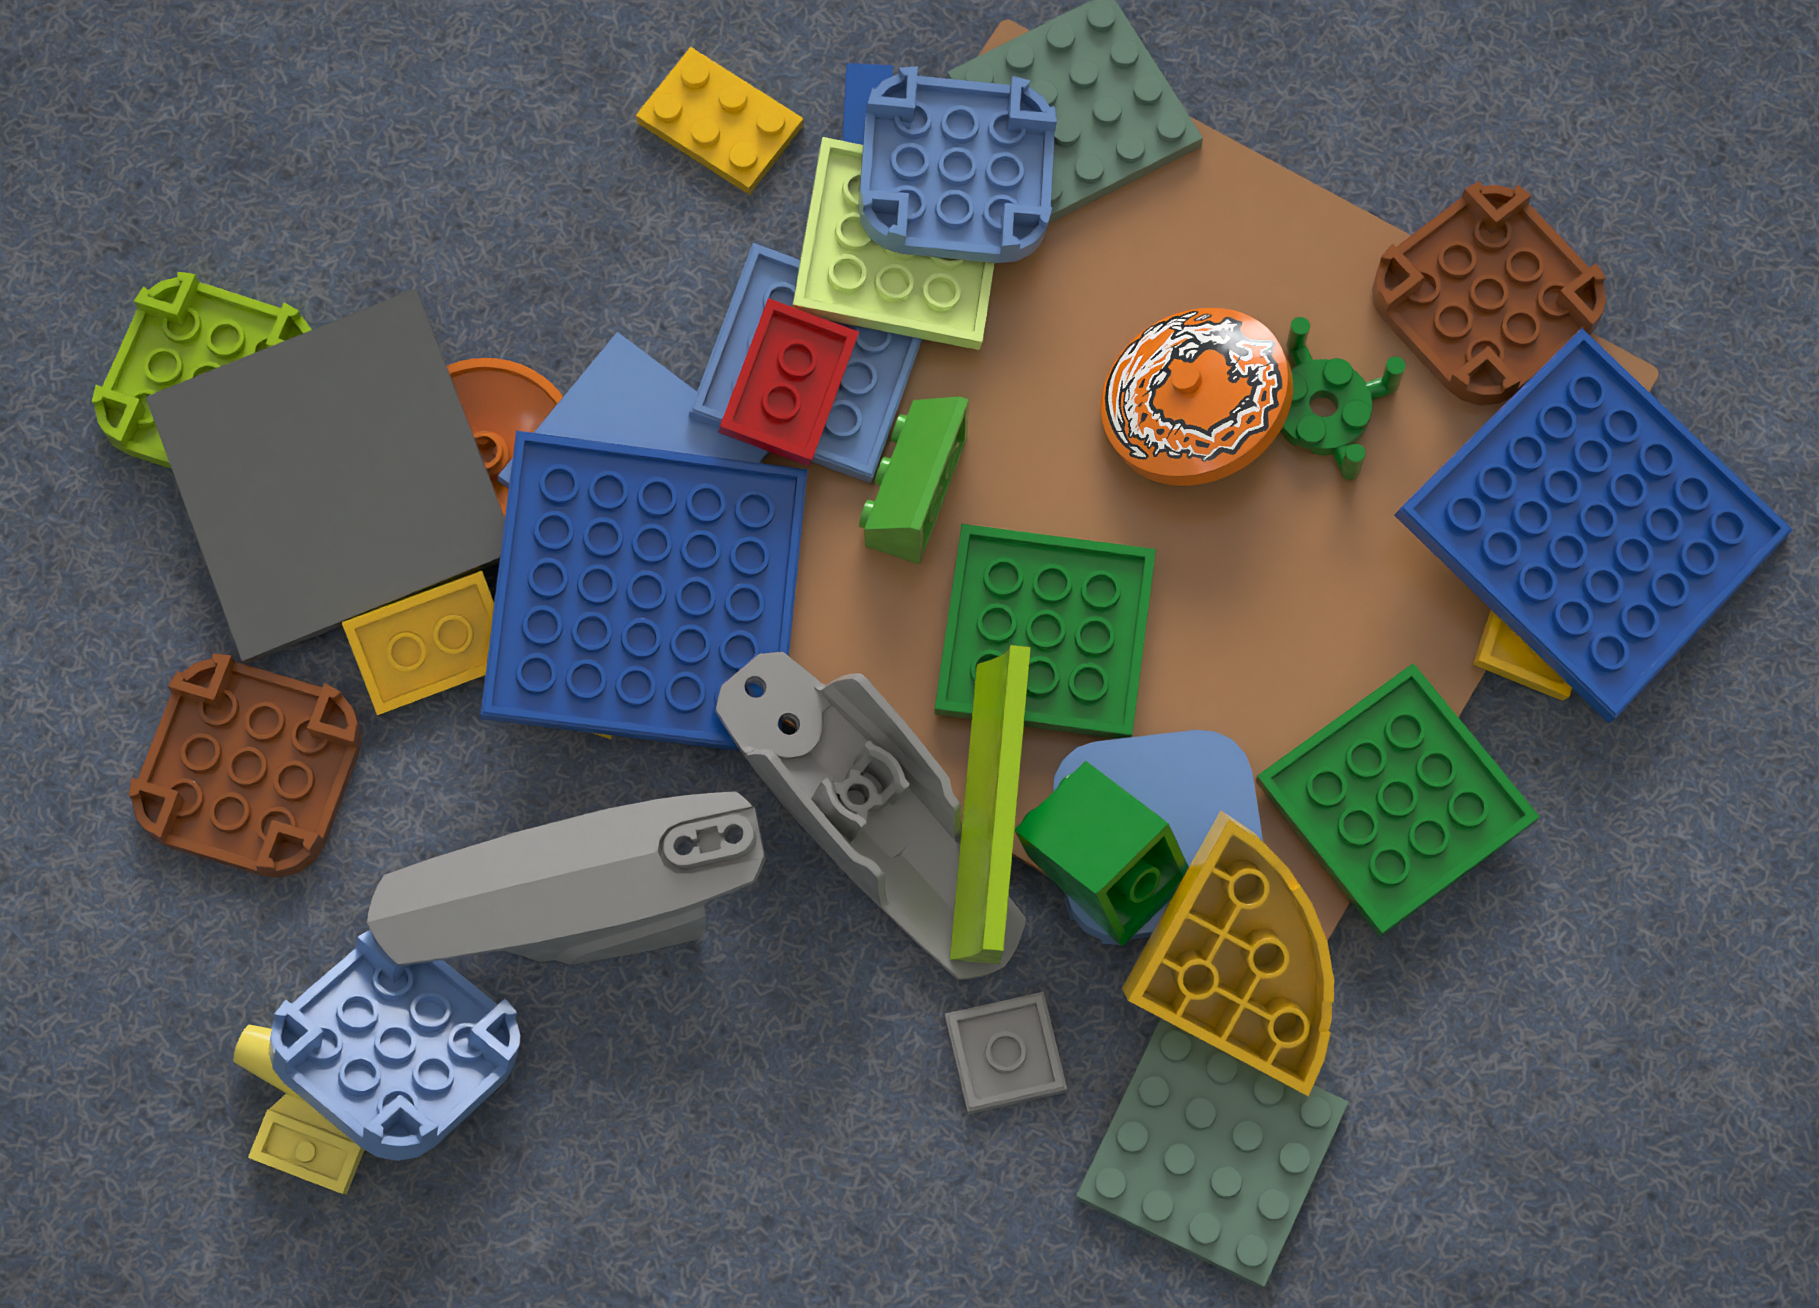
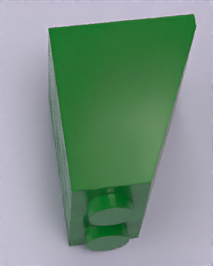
[1014,761,1189,946]

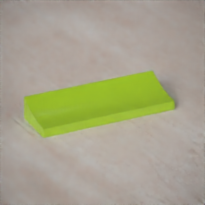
[949,645,1031,964]

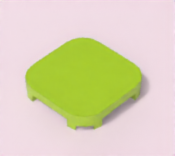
[92,272,312,469]

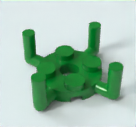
[1280,317,1405,480]

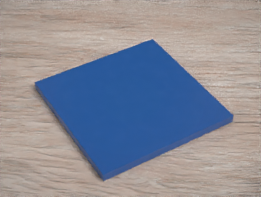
[1394,328,1793,723]
[480,430,808,751]

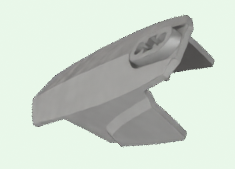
[715,652,1026,980]
[367,792,766,966]

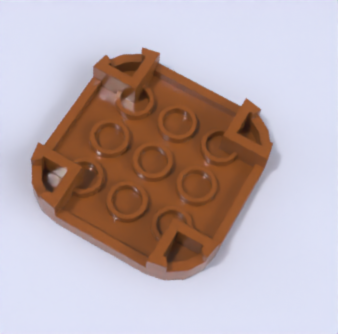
[1372,181,1606,405]
[129,654,362,878]

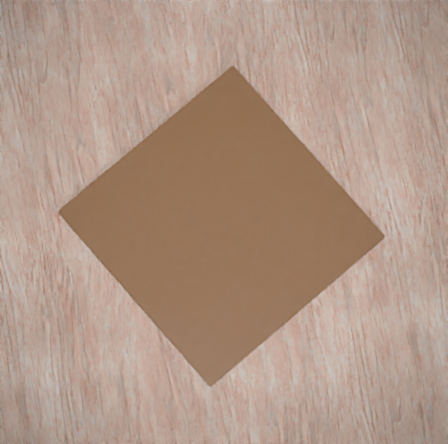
[762,20,1659,942]

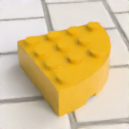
[1122,810,1334,1097]

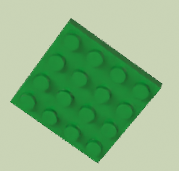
[934,524,1156,739]
[1255,663,1540,938]

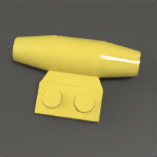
[233,1025,364,1195]

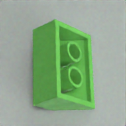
[859,396,969,564]

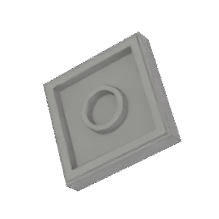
[945,992,1067,1115]

